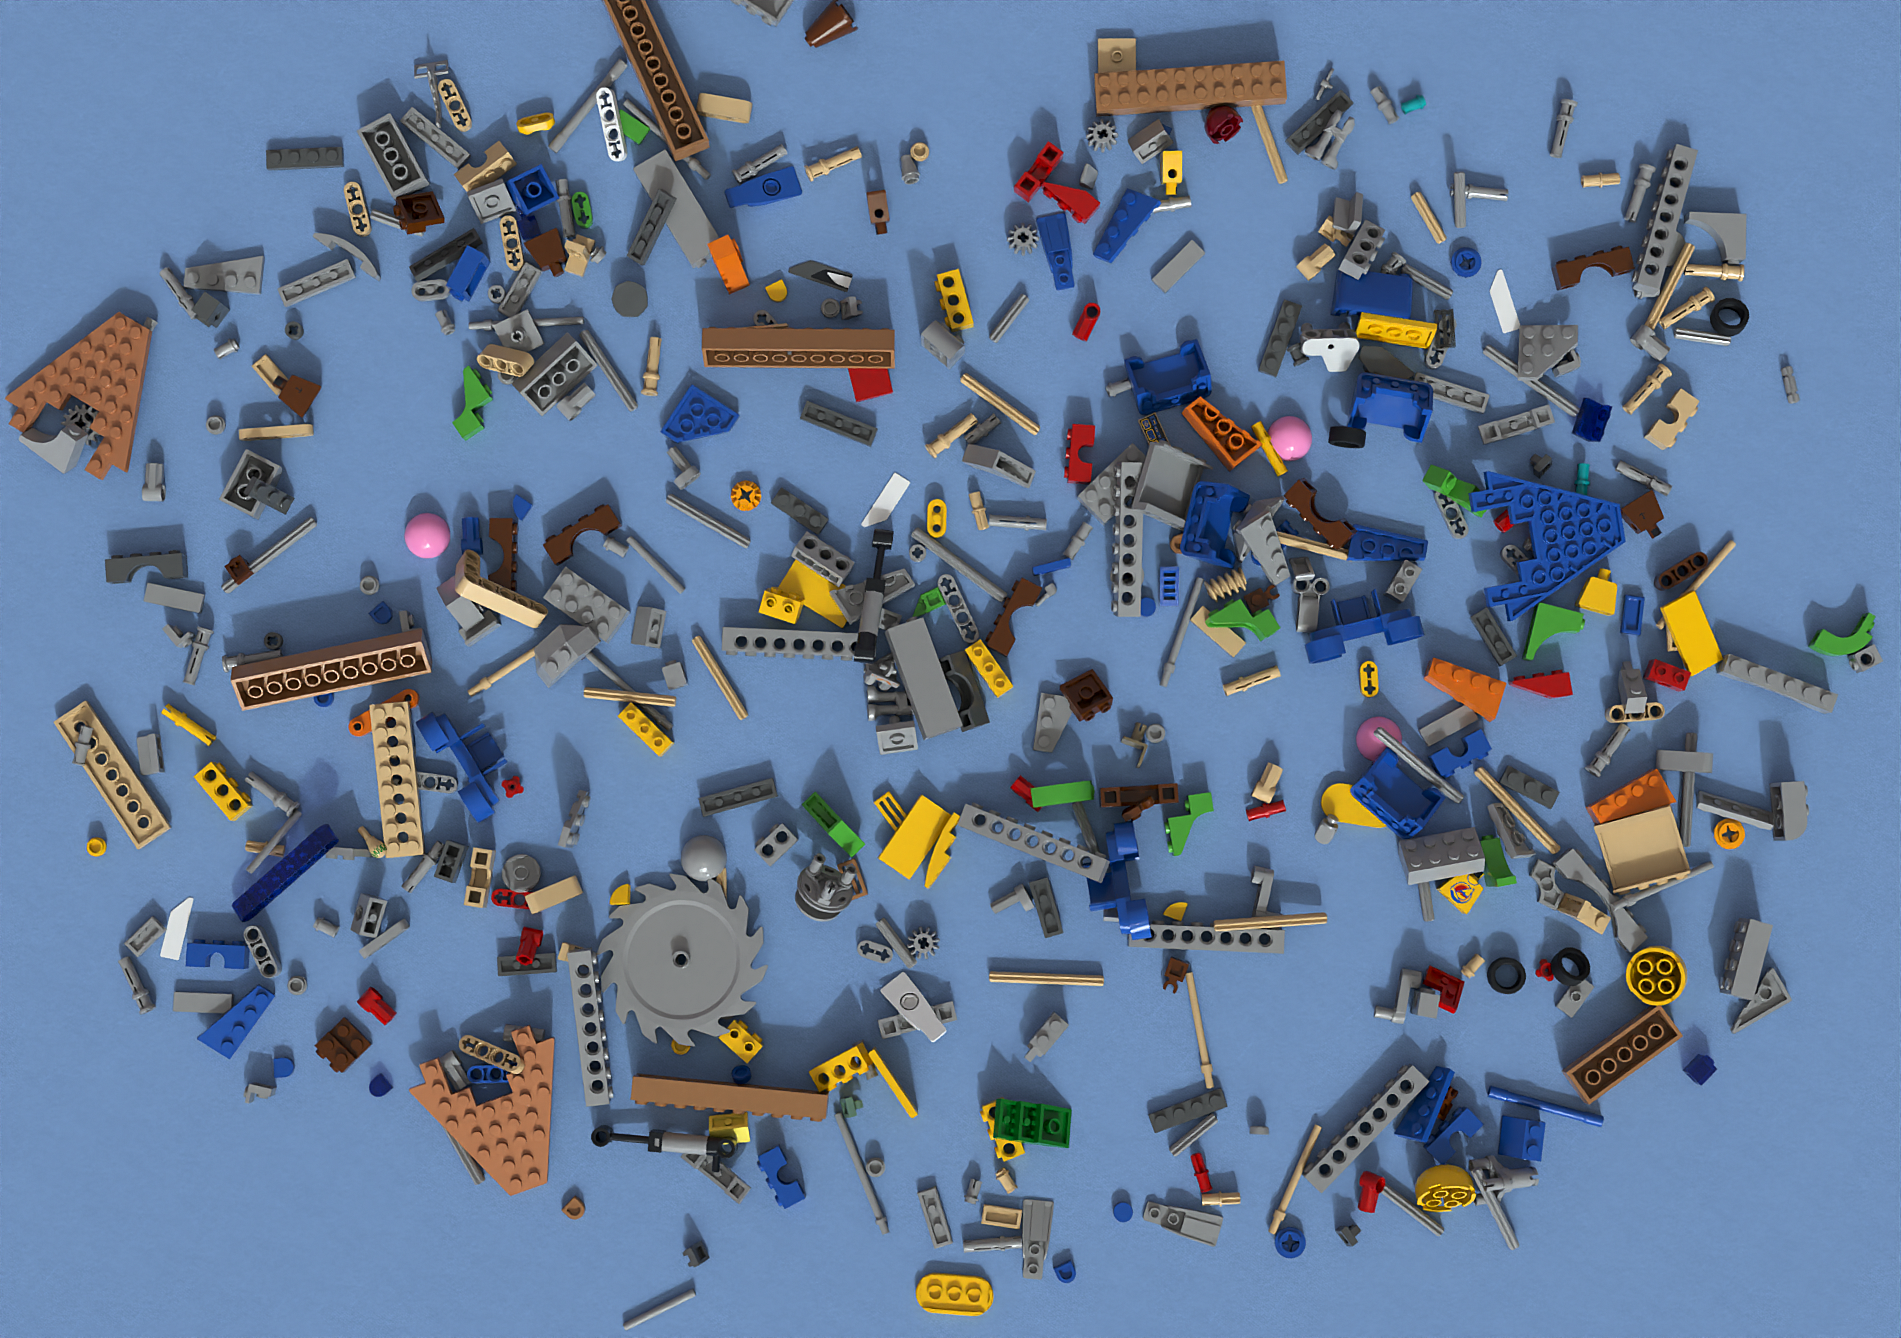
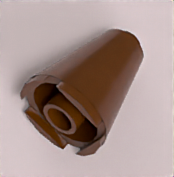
[804,0,858,48]

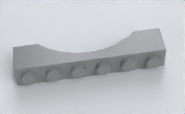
[1717,654,1838,714]
[1551,848,1648,953]

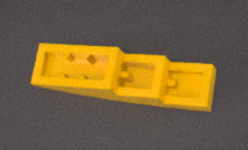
[924,812,960,889]

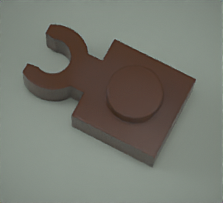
[1243,585,1280,614]
[1122,795,1155,822]
[1163,956,1190,994]
[1437,1086,1458,1121]

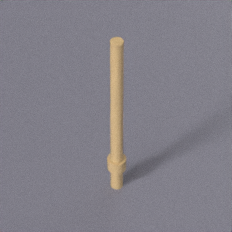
[1656,540,1736,630]
[467,646,536,697]
[1185,972,1214,1088]
[1268,1124,1322,1235]

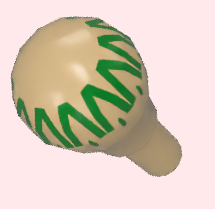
[357,826,387,858]

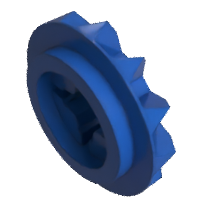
[1450,247,1482,278]
[1274,1226,1306,1258]

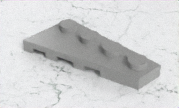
[183,256,265,295]
[1236,510,1290,585]
[829,568,915,624]

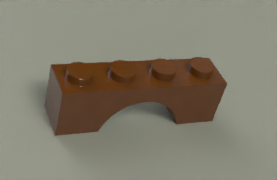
[1551,246,1635,291]
[1284,478,1358,550]
[543,504,622,566]
[488,518,519,592]
[985,578,1042,657]
[1099,783,1179,808]

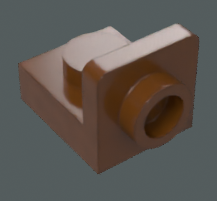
[224,555,254,585]

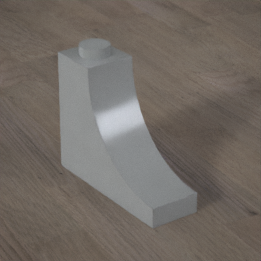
[1684,212,1746,266]
[19,423,88,474]
[962,444,1036,489]

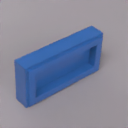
[1032,558,1071,576]
[1620,595,1645,635]

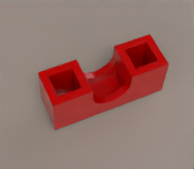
[1014,141,1064,203]
[1064,424,1095,485]

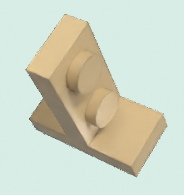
[564,234,596,277]
[1557,893,1611,935]

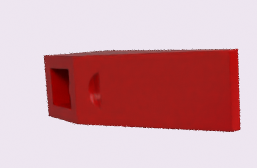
[1042,182,1100,224]
[1508,669,1573,699]

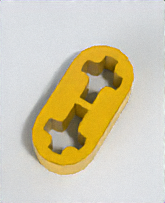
[1359,661,1379,698]

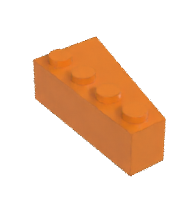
[707,235,750,295]
[1182,397,1263,472]
[1423,657,1506,722]
[1585,768,1676,824]

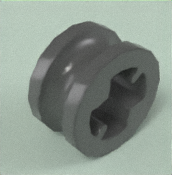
[285,321,304,340]
[264,632,283,650]

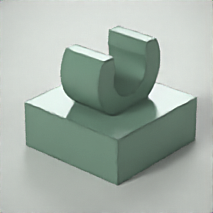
[839,1097,863,1118]

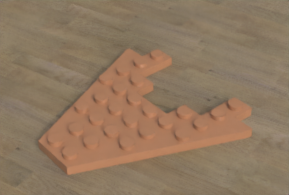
[5,312,152,481]
[409,1024,555,1196]

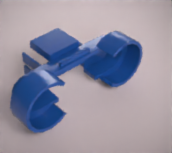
[1304,589,1425,664]
[416,712,508,823]
[1083,821,1152,940]

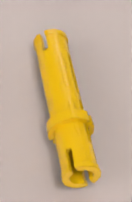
[1250,421,1288,477]
[161,703,216,746]

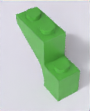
[452,366,493,441]
[1422,464,1487,518]
[1205,599,1281,642]
[1164,792,1214,856]

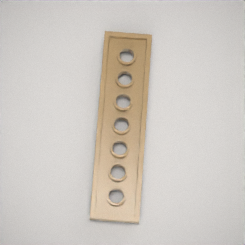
[53,700,172,849]
[369,701,425,858]

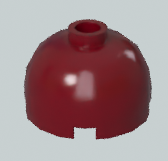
[1204,106,1243,144]

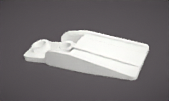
[881,972,947,1042]

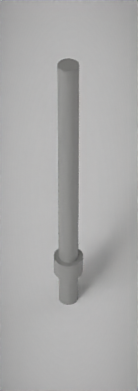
[623,99,711,180]
[469,317,584,331]
[1159,577,1204,687]
[1610,861,1714,911]

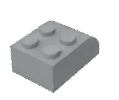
[921,320,965,370]
[219,449,282,520]
[1769,781,1809,841]

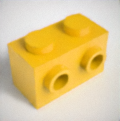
[759,586,805,624]
[719,1019,764,1064]

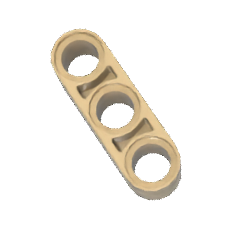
[696,93,753,123]
[477,344,534,377]
[1605,702,1665,723]
[525,875,583,914]

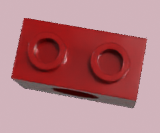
[1643,659,1691,692]

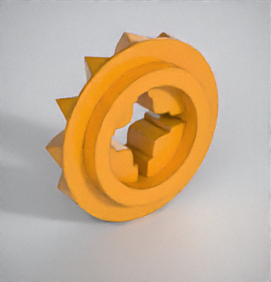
[731,480,761,511]
[1713,818,1745,849]

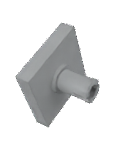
[467,178,516,224]
[493,309,545,352]
[876,716,918,755]

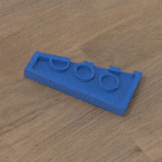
[1093,188,1161,263]
[1346,524,1428,561]
[197,984,275,1060]
[1394,1066,1455,1143]

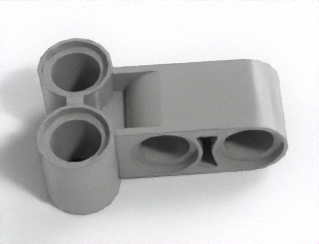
[1291,578,1330,633]

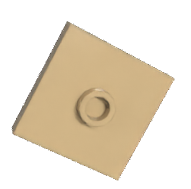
[1098,38,1136,73]

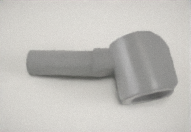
[1035,583,1057,607]

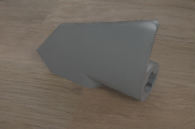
[1359,346,1414,379]

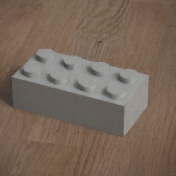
[357,113,430,201]
[1077,443,1146,526]
[543,566,630,644]
[1398,827,1485,885]
[1719,918,1773,1001]

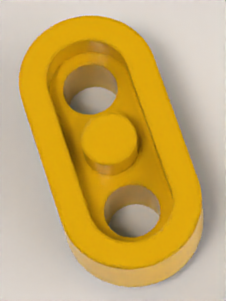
[516,112,555,135]
[927,499,947,538]

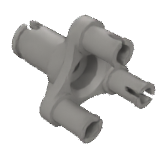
[1469,1155,1539,1206]

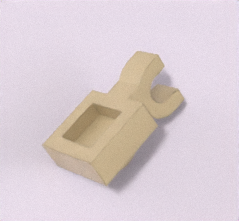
[1318,215,1355,247]

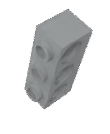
[1338,219,1385,280]
[791,532,855,587]

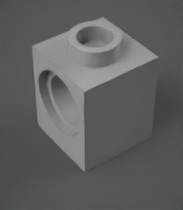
[1848,644,1883,673]
[662,660,688,691]

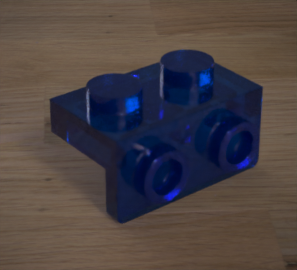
[1571,398,1612,442]

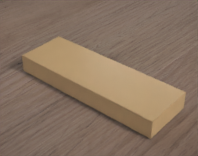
[1190,606,1246,658]

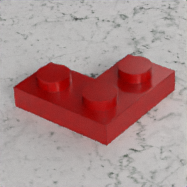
[1423,965,1465,1014]

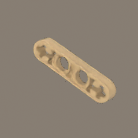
[239,424,314,441]
[459,1035,525,1074]

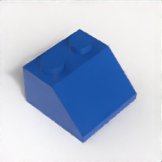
[505,164,559,215]
[1498,1115,1546,1162]

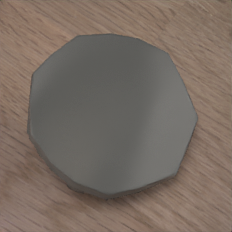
[611,281,648,317]

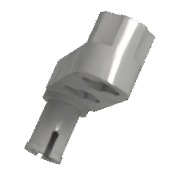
[1251,866,1283,917]
[1374,968,1422,1024]

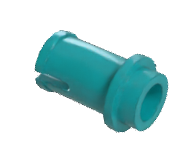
[1401,95,1426,115]

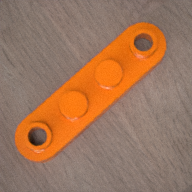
[349,689,420,737]

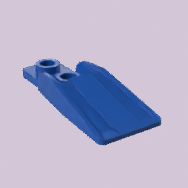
[724,166,802,208]
[1036,213,1075,291]

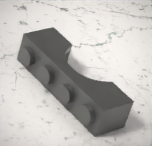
[105,550,188,584]
[939,650,990,732]

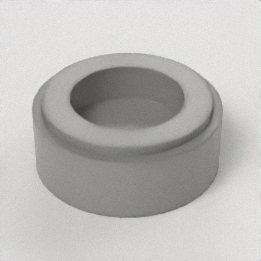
[1146,724,1165,743]
[1249,1126,1269,1135]

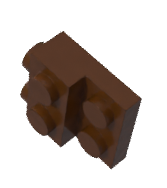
[393,191,445,235]
[1060,669,1113,722]
[315,1017,372,1073]

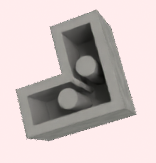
[436,575,485,632]

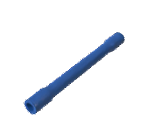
[1487,1086,1604,1127]

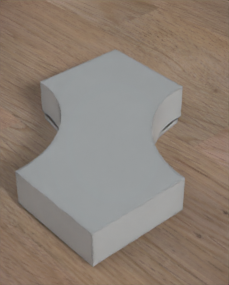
[1529,859,1565,911]

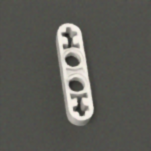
[596,87,627,162]

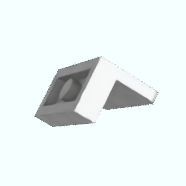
[1128,119,1174,164]
[1332,192,1363,234]
[631,606,666,649]
[458,609,501,647]
[137,734,165,775]

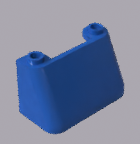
[1330,270,1413,320]
[1124,339,1212,415]
[1347,372,1433,443]
[1180,481,1250,569]
[1350,747,1446,839]

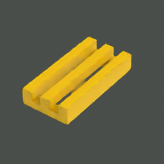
[874,791,906,831]

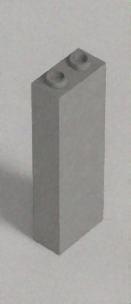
[633,149,719,269]
[885,616,962,740]

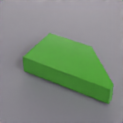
[619,109,650,145]
[913,587,946,617]

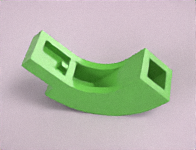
[1808,612,1876,656]
[1031,781,1095,808]

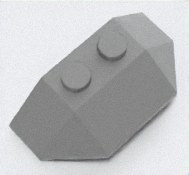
[1232,496,1285,563]
[534,624,601,688]

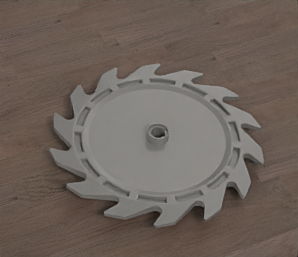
[597,874,768,1047]

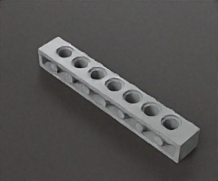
[1631,144,1698,295]
[1111,462,1144,617]
[722,627,877,661]
[957,802,1110,883]
[1128,920,1285,954]
[567,947,614,1107]
[1302,1064,1429,1194]

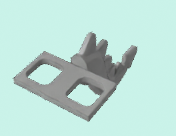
[414,60,449,128]

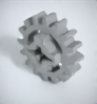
[61,404,102,446]

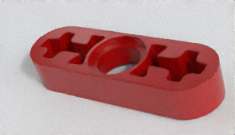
[491,889,533,910]

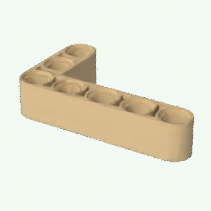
[455,550,548,628]

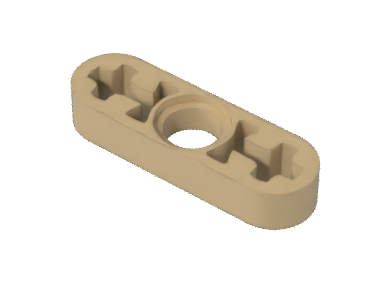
[438,79,472,132]
[344,182,372,237]
[500,215,525,271]

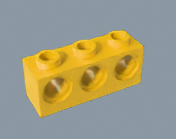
[934,269,974,333]
[965,639,1013,698]
[618,702,674,757]
[193,762,253,821]
[808,1042,873,1092]
[980,1097,1025,1162]

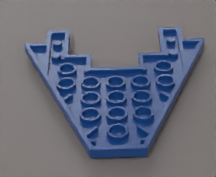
[1468,471,1626,621]

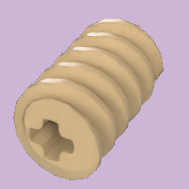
[1204,567,1247,603]

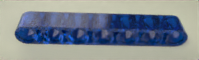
[231,824,339,922]

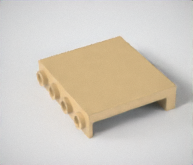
[1594,804,1691,895]

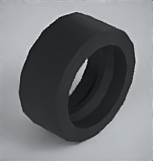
[1710,298,1749,336]
[1328,426,1366,448]
[1551,947,1590,986]
[1487,957,1526,994]

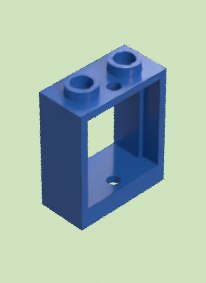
[446,245,490,302]

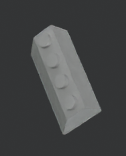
[511,332,598,416]

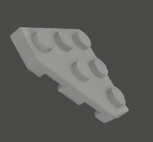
[1518,325,1578,381]
[558,790,591,848]

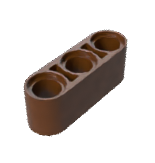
[1654,552,1708,591]

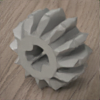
[1086,119,1118,153]
[1007,223,1039,256]
[907,927,940,959]

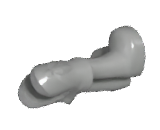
[1304,110,1355,170]
[867,685,914,721]

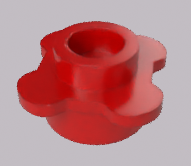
[501,776,524,798]
[1535,959,1554,981]

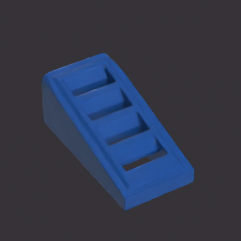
[1159,567,1179,606]

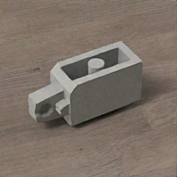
[1618,661,1647,714]
[1024,1011,1069,1062]

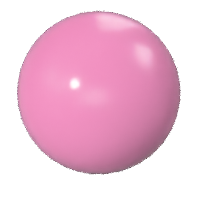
[1267,416,1312,461]
[404,513,450,559]
[1356,717,1402,761]

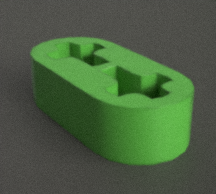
[572,192,593,229]

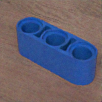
[467,1063,518,1083]

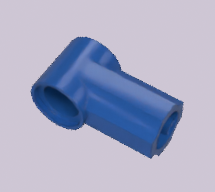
[461,517,483,555]

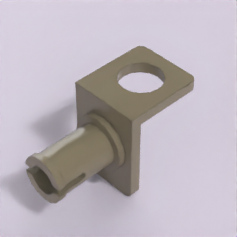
[1121,722,1148,769]

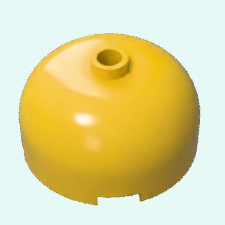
[1626,945,1687,1006]
[1415,1164,1476,1212]

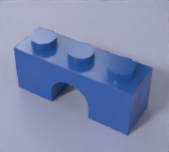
[1427,729,1492,778]
[185,939,250,969]
[1423,1106,1484,1165]
[757,1144,806,1209]

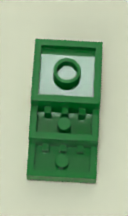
[993,1098,1072,1148]

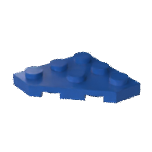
[660,384,740,443]

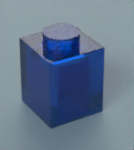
[1682,1054,1717,1086]

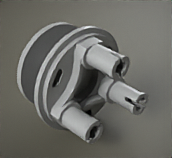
[795,853,857,922]

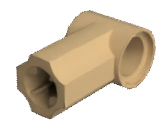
[1296,244,1335,281]
[1251,762,1283,804]

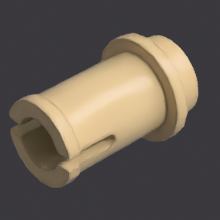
[1461,953,1485,979]
[995,1167,1018,1194]

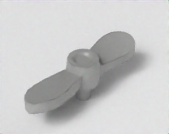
[1316,68,1334,101]

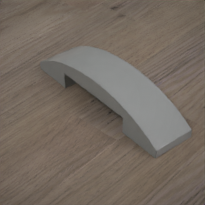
[313,233,381,281]
[1478,404,1555,445]
[877,1001,957,1039]
[681,1153,751,1204]

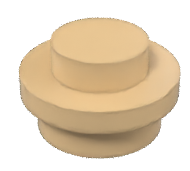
[910,142,929,162]

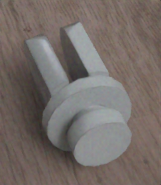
[1315,814,1339,844]

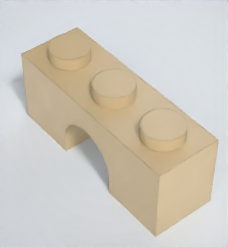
[453,141,517,192]
[1644,388,1700,450]
[464,847,496,908]

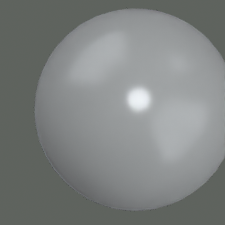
[681,835,727,881]

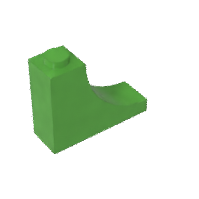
[1522,602,1585,661]
[801,792,865,857]
[1480,834,1517,887]

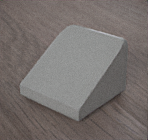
[1079,163,1098,189]

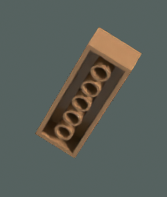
[1561,1005,1683,1105]

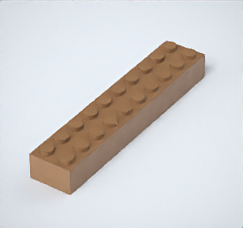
[602,0,710,162]
[1094,61,1287,117]
[702,327,895,369]
[230,629,432,711]
[630,1073,829,1122]

